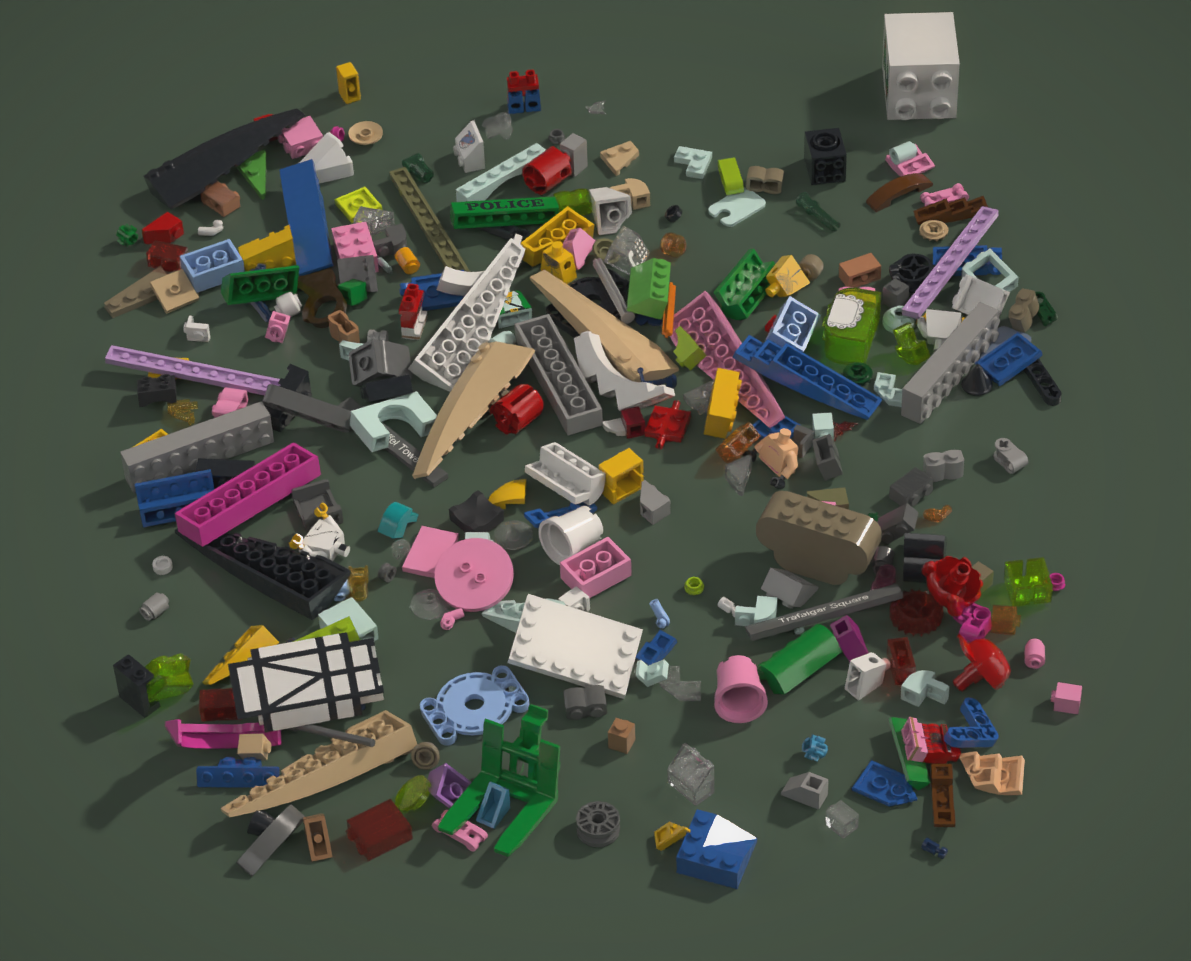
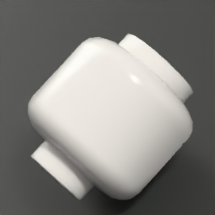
[274,292,302,317]

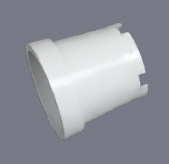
[538,506,603,565]

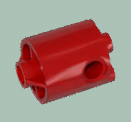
[522,146,572,195]

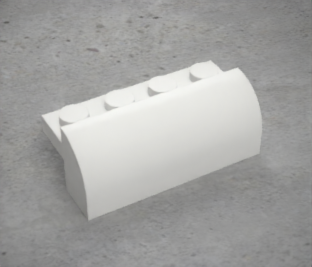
[525,442,606,505]

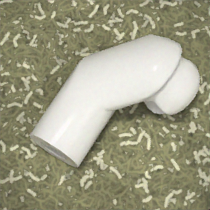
[198,220,224,236]

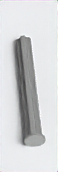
[593,258,635,324]

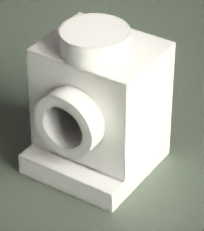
[558,586,590,612]

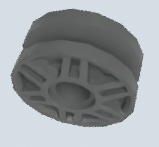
[576,801,620,847]

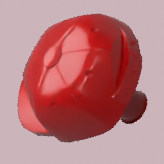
[953,634,1011,692]

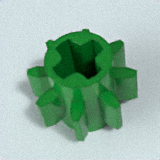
[116,224,138,247]

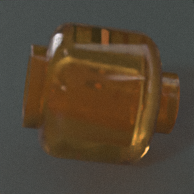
[660,232,687,258]

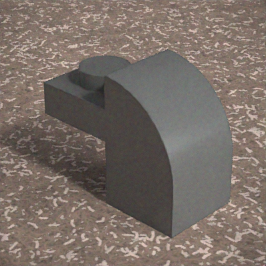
[373,223,407,258]

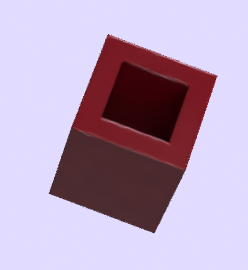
[621,406,645,439]

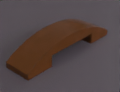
[866,173,933,212]
[931,764,956,827]

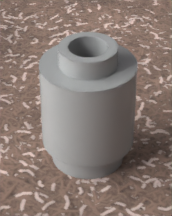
[139,592,169,621]

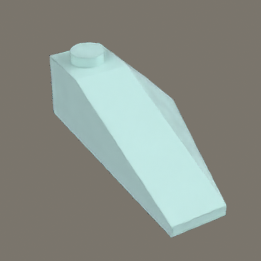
[482,598,565,633]

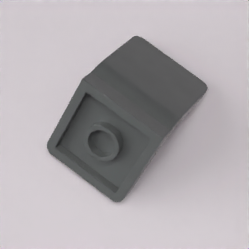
[349,339,413,387]

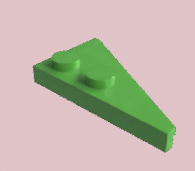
[236,149,266,200]

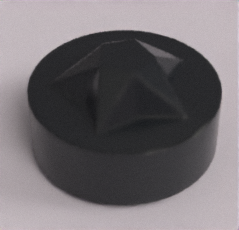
[665,205,683,222]

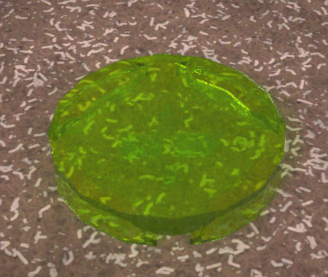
[395,775,431,813]

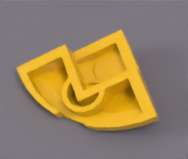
[488,479,527,509]

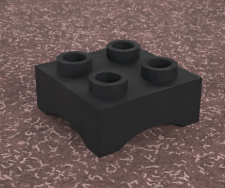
[137,374,177,407]
[449,490,504,533]

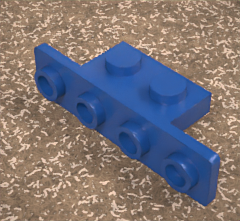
[196,757,280,787]

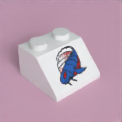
[453,121,485,173]

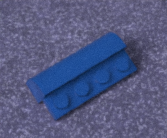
[134,469,214,527]

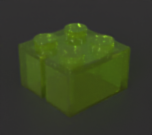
[1004,557,1053,607]

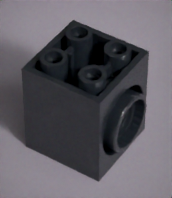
[804,128,847,185]

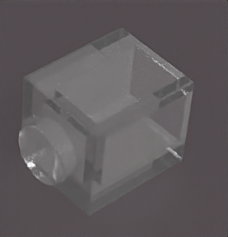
[825,800,859,839]

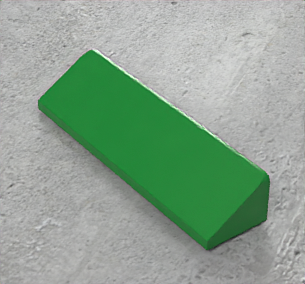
[888,717,930,791]

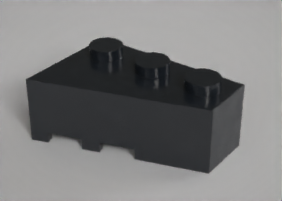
[264,364,312,432]

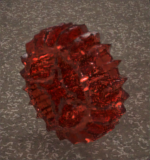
[889,588,944,637]

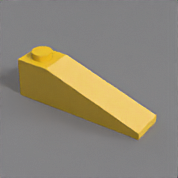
[202,625,279,685]

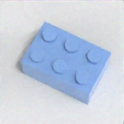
[180,239,245,293]
[764,296,821,352]

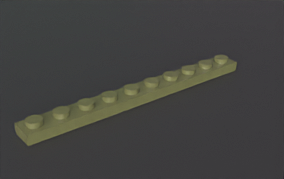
[389,167,470,272]

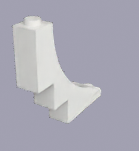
[574,331,675,411]

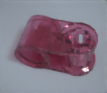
[870,564,896,603]

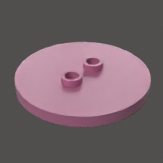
[434,538,514,612]

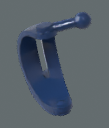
[637,367,677,389]

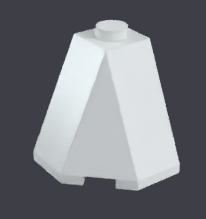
[299,132,354,183]
[589,187,632,235]

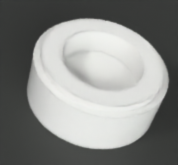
[152,556,173,575]

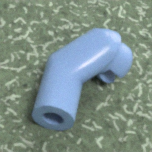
[649,599,670,629]

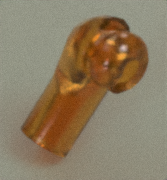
[923,505,952,522]

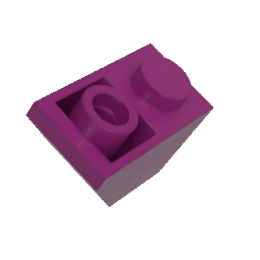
[830,615,868,662]

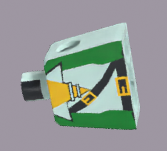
[497,290,532,328]

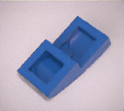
[635,630,677,666]

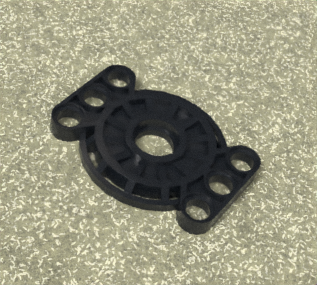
[546,269,629,338]

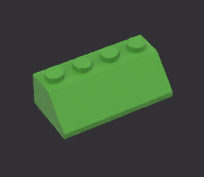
[626,258,671,320]

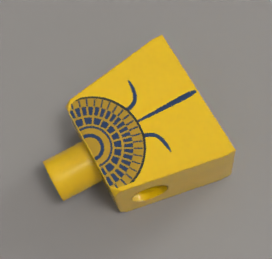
[541,241,577,284]
[765,255,810,297]

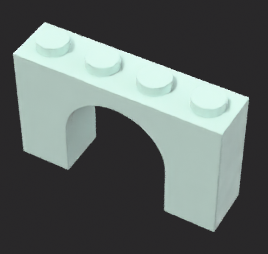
[350,391,437,452]

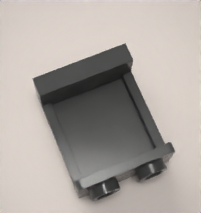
[291,479,343,533]

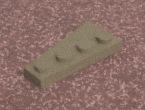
[104,266,167,318]

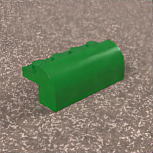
[713,248,775,320]
[757,624,842,694]

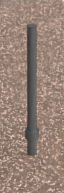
[287,724,375,747]

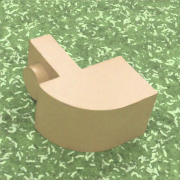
[610,178,650,210]

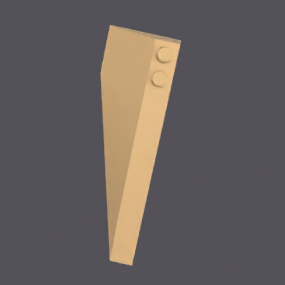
[530,270,679,382]

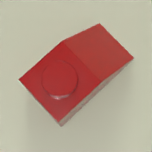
[141,212,184,244]

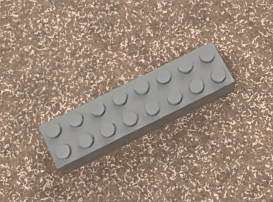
[901,302,1000,424]
[515,314,603,435]
[120,401,274,493]

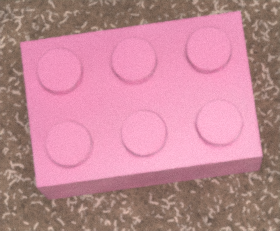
[331,222,379,272]
[560,537,632,598]

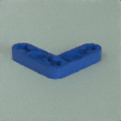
[944,697,999,748]

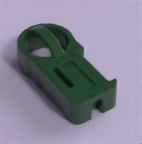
[1035,292,1058,326]

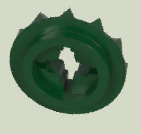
[843,362,873,386]

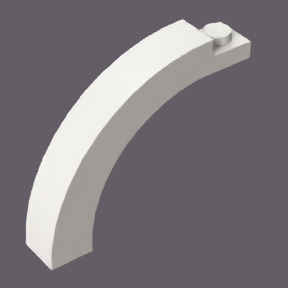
[436,234,525,296]

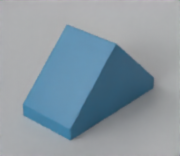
[476,782,510,829]

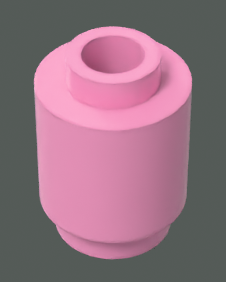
[1024,639,1045,669]

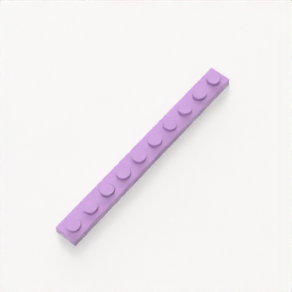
[902,206,999,319]
[105,345,280,395]

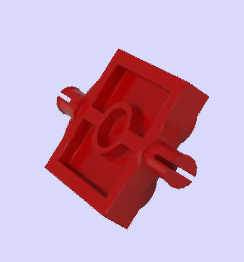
[644,400,691,450]

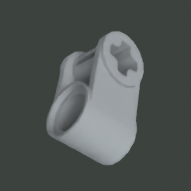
[993,438,1028,474]

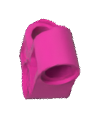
[952,603,992,642]

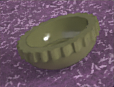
[592,238,622,264]

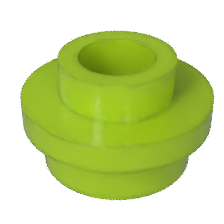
[684,577,704,595]

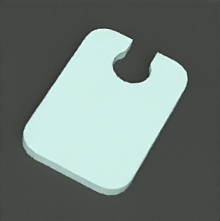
[708,187,766,227]

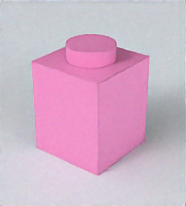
[1051,682,1082,715]

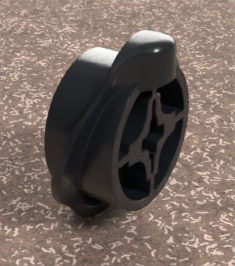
[889,253,935,293]

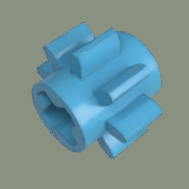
[802,734,828,761]

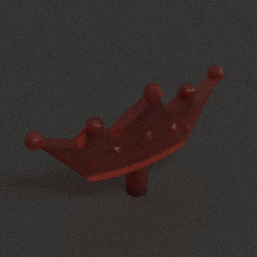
[833,421,858,441]

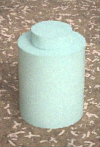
[889,141,918,165]

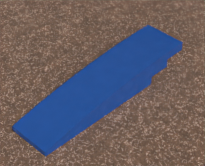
[280,159,334,276]
[732,335,883,420]

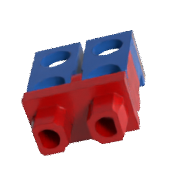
[507,69,541,114]

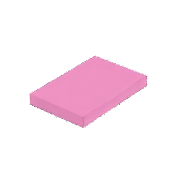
[402,526,459,578]

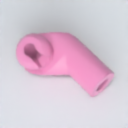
[440,608,464,630]

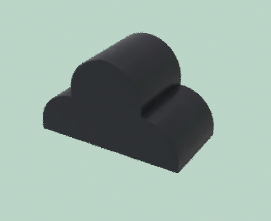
[903,533,947,583]

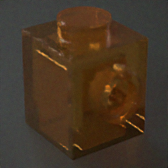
[991,605,1021,635]

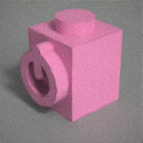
[265,311,291,343]

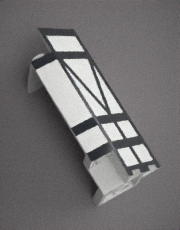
[228,632,384,732]

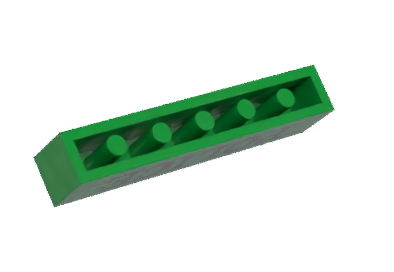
[450,196,559,229]

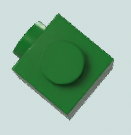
[338,279,367,306]

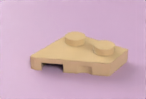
[600,141,639,176]

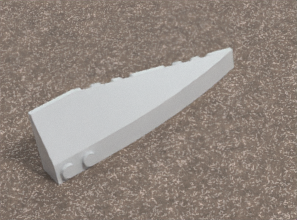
[408,238,525,392]

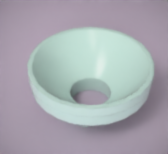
[882,306,916,334]

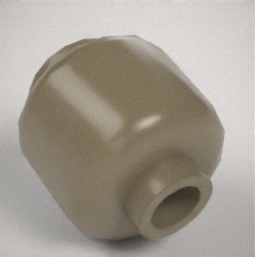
[798,254,824,281]

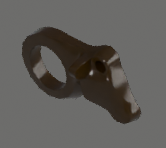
[297,268,347,328]

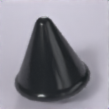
[961,364,993,396]

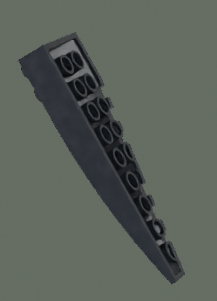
[143,108,305,210]

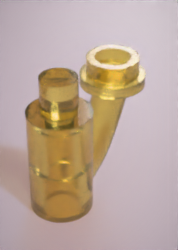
[167,399,198,425]

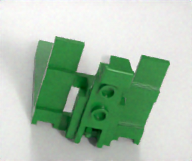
[438,704,561,857]

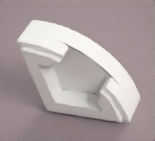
[603,418,626,436]

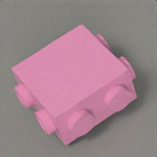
[277,116,323,159]

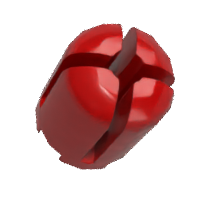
[490,384,544,435]

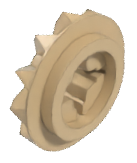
[920,220,948,242]

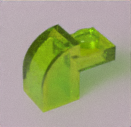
[893,322,931,365]

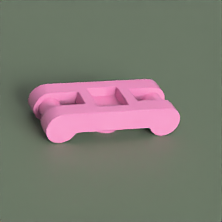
[920,183,969,206]
[432,810,488,852]

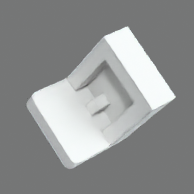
[184,316,210,342]

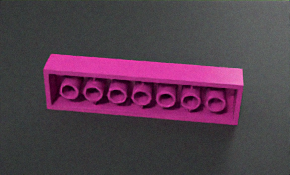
[175,442,321,547]

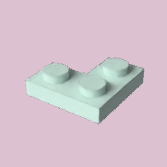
[674,146,712,179]

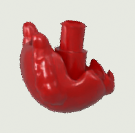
[922,556,983,617]

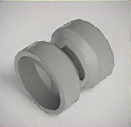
[367,330,388,342]

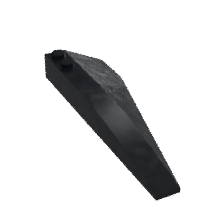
[174,528,351,620]

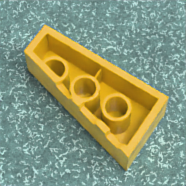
[520,206,594,267]

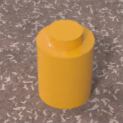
[395,247,420,274]

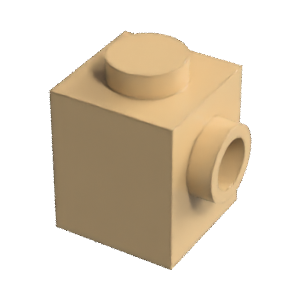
[237,734,271,761]

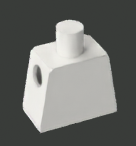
[845,652,890,701]

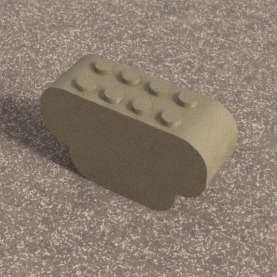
[756,491,882,585]

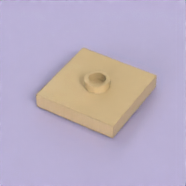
[150,269,199,314]

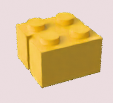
[599,448,644,505]

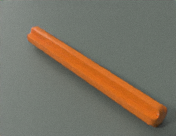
[662,282,676,338]

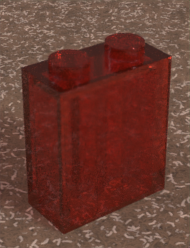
[346,799,413,861]

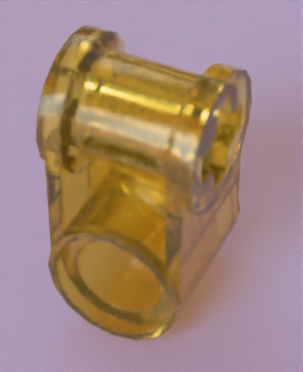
[348,565,369,601]

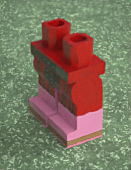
[901,717,961,764]

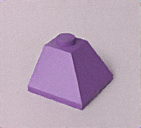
[425,763,472,808]

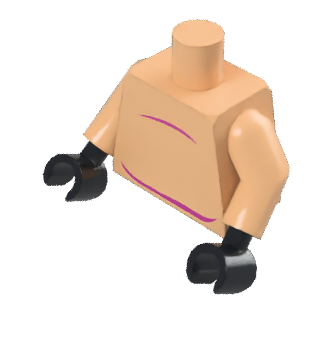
[742,428,798,489]

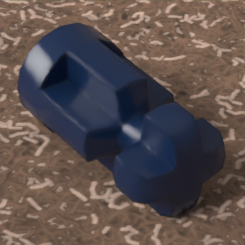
[921,838,948,859]

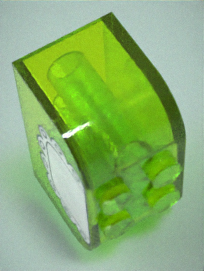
[822,287,881,365]

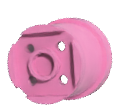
[714,655,768,723]

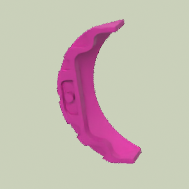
[165,719,281,749]

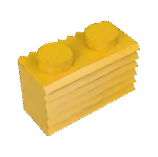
[336,62,361,104]

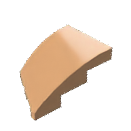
[959,751,1025,795]

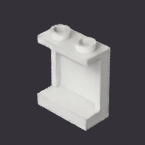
[952,274,1010,318]

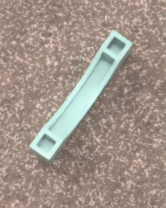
[456,143,546,202]

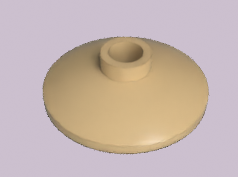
[348,121,383,145]

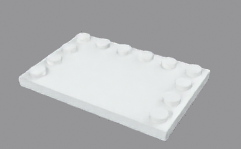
[508,594,643,699]

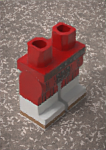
[399,284,428,340]

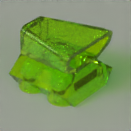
[145,653,193,702]

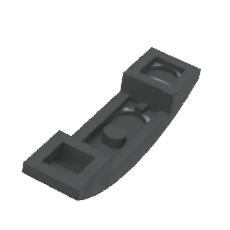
[236,804,305,877]

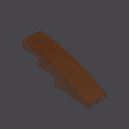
[913,195,988,225]

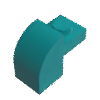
[378,502,419,539]

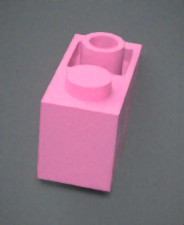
[563,228,595,270]

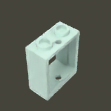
[962,249,1018,292]

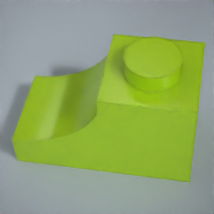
[673,326,707,371]

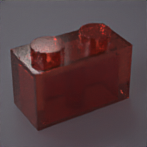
[146,240,188,272]
[887,637,916,686]
[199,688,242,722]

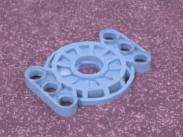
[420,665,530,746]

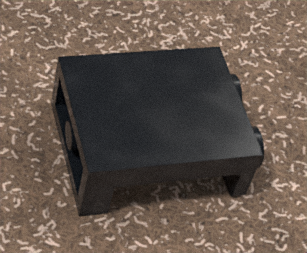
[113,655,161,718]

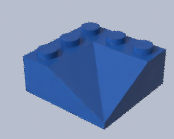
[676,809,757,889]

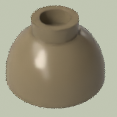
[411,742,440,770]

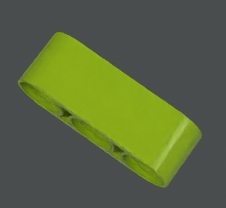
[717,157,744,195]

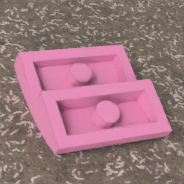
[885,144,935,177]

